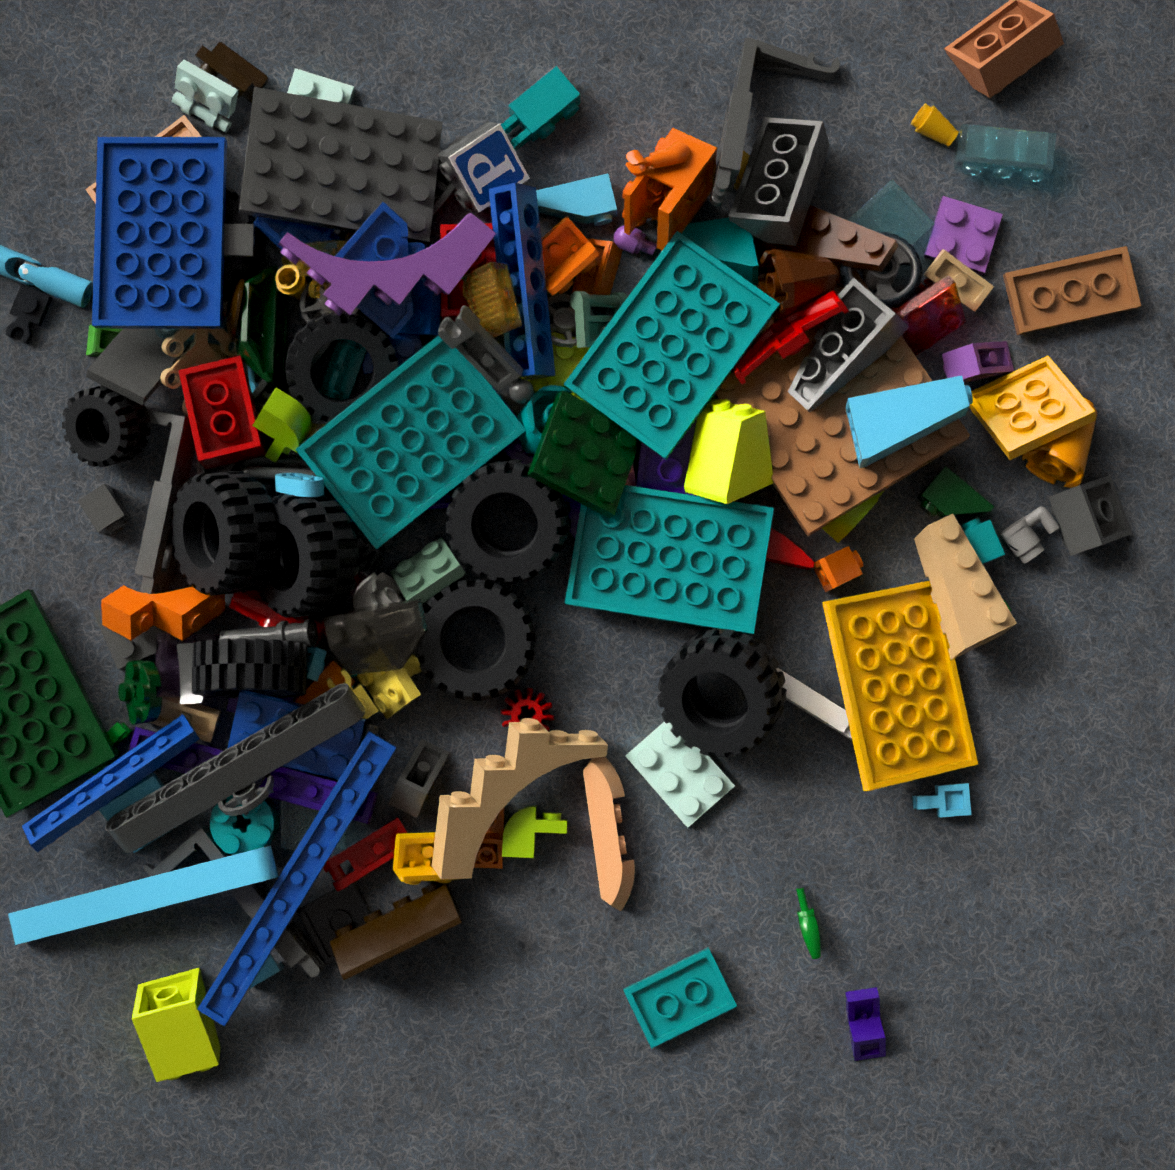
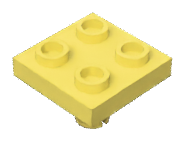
[357,641,422,719]

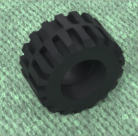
[62,385,150,467]

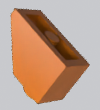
[813,546,864,592]

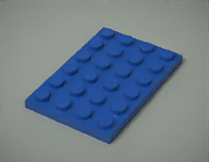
[92,137,227,329]

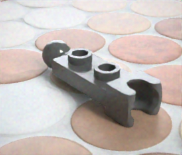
[438,305,534,404]

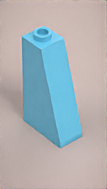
[845,375,973,468]

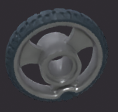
[840,231,922,309]

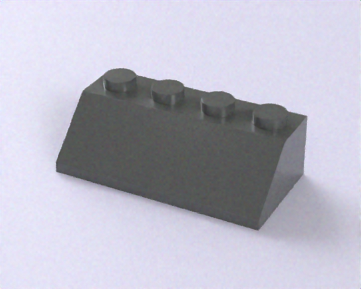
[729,117,830,246]

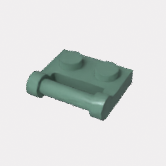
[570,291,628,348]

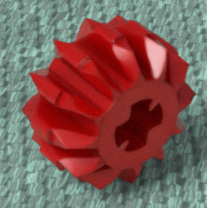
[500,688,554,731]

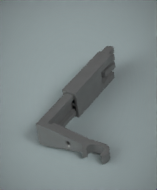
[710,37,840,206]
[135,409,195,594]
[123,825,326,977]

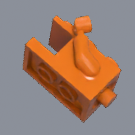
[622,128,717,250]

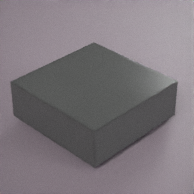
[224,223,256,258]

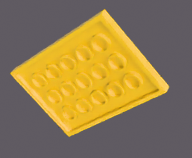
[822,581,978,791]

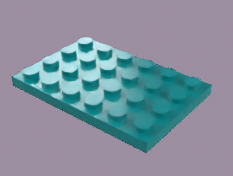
[563,231,780,460]
[295,335,525,549]
[565,485,774,635]

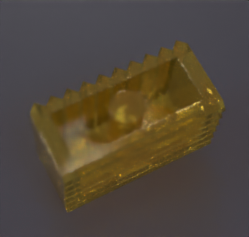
[461,262,522,337]

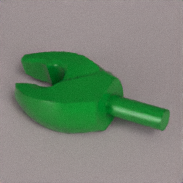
[796,887,821,959]

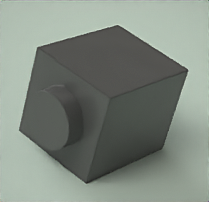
[78,484,131,536]

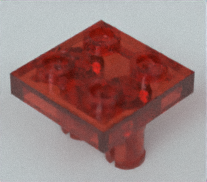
[891,275,966,356]

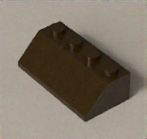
[330,882,463,980]

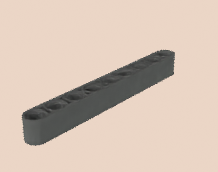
[105,683,366,853]

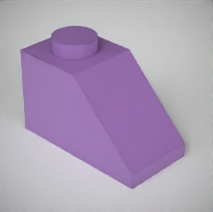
[942,341,1014,383]

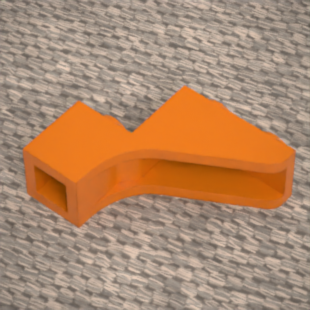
[101,585,225,641]

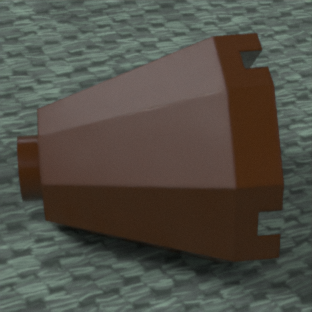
[758,249,839,320]

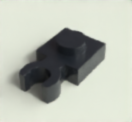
[6,285,53,344]

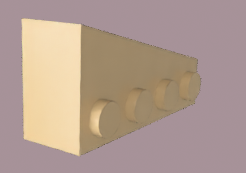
[914,514,1017,660]

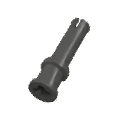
[219,618,318,647]

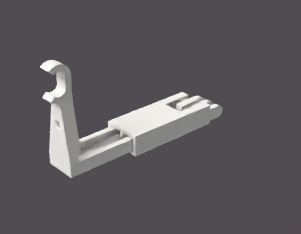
[712,628,852,741]

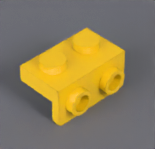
[393,832,457,885]

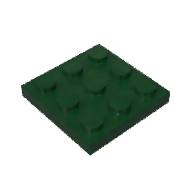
[527,390,640,518]

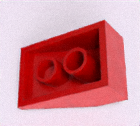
[178,355,267,469]

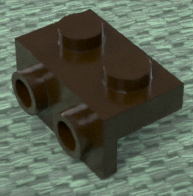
[195,42,269,103]

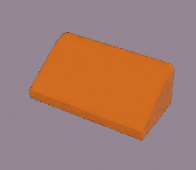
[571,238,623,295]

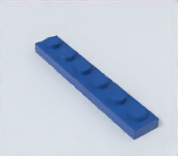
[22,714,200,852]

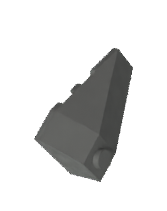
[788,277,909,412]

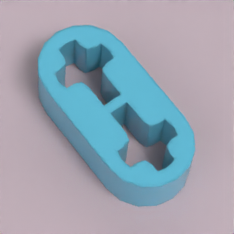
[275,472,324,497]

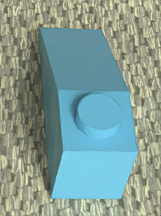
[536,173,617,226]

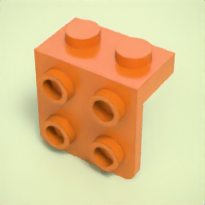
[541,216,600,296]

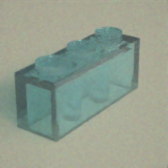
[954,124,1056,182]

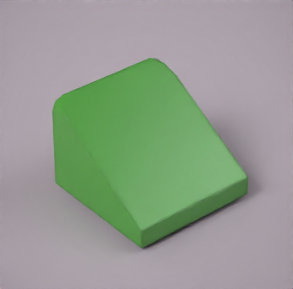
[86,324,122,357]

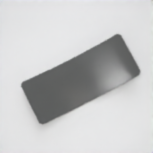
[177,643,203,704]

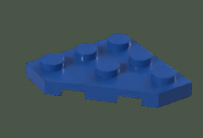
[335,202,413,339]

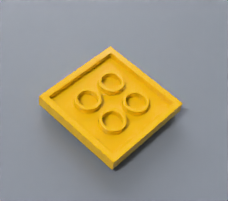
[969,356,1096,460]

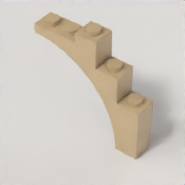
[432,718,608,879]

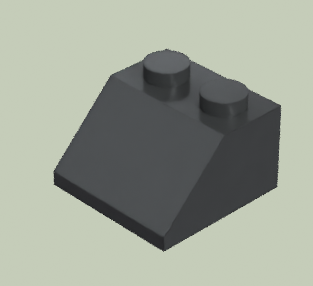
[1049,475,1132,556]

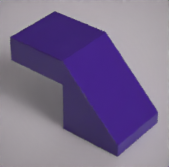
[845,987,886,1061]

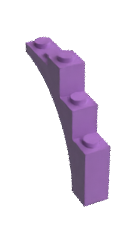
[278,213,496,316]

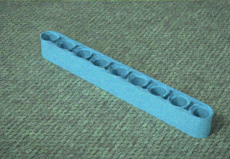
[8,845,279,945]

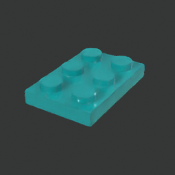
[623,947,737,1049]

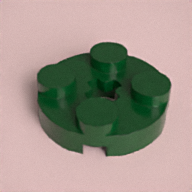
[118,660,162,725]

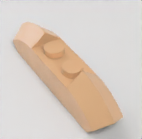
[583,757,635,911]

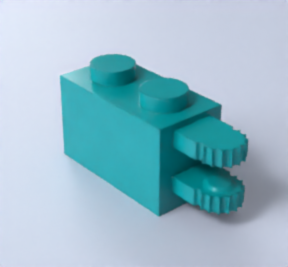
[501,66,580,151]

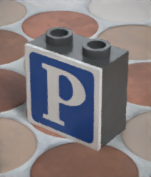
[438,122,530,212]

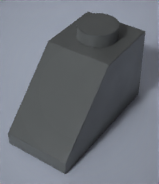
[389,739,450,818]

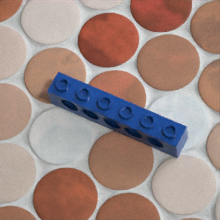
[489,183,556,380]

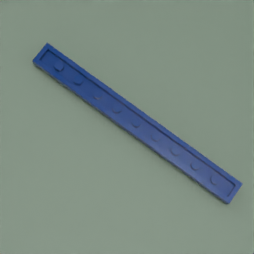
[197,731,397,1027]

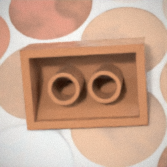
[944,0,1064,98]

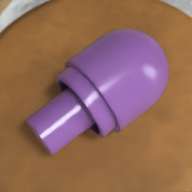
[614,225,657,255]

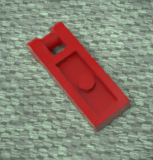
[323,817,407,892]

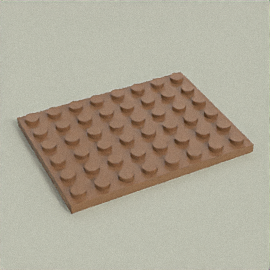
[714,261,970,537]

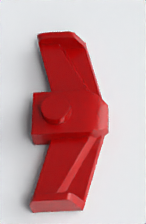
[733,291,849,385]

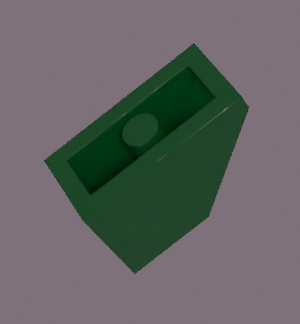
[917,466,994,518]

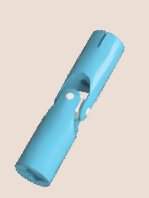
[0,245,93,308]

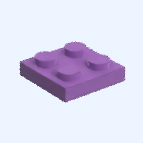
[924,196,1003,275]

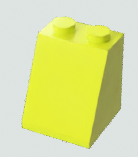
[684,399,773,504]
[132,968,221,1082]

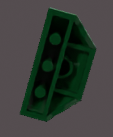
[236,265,289,393]

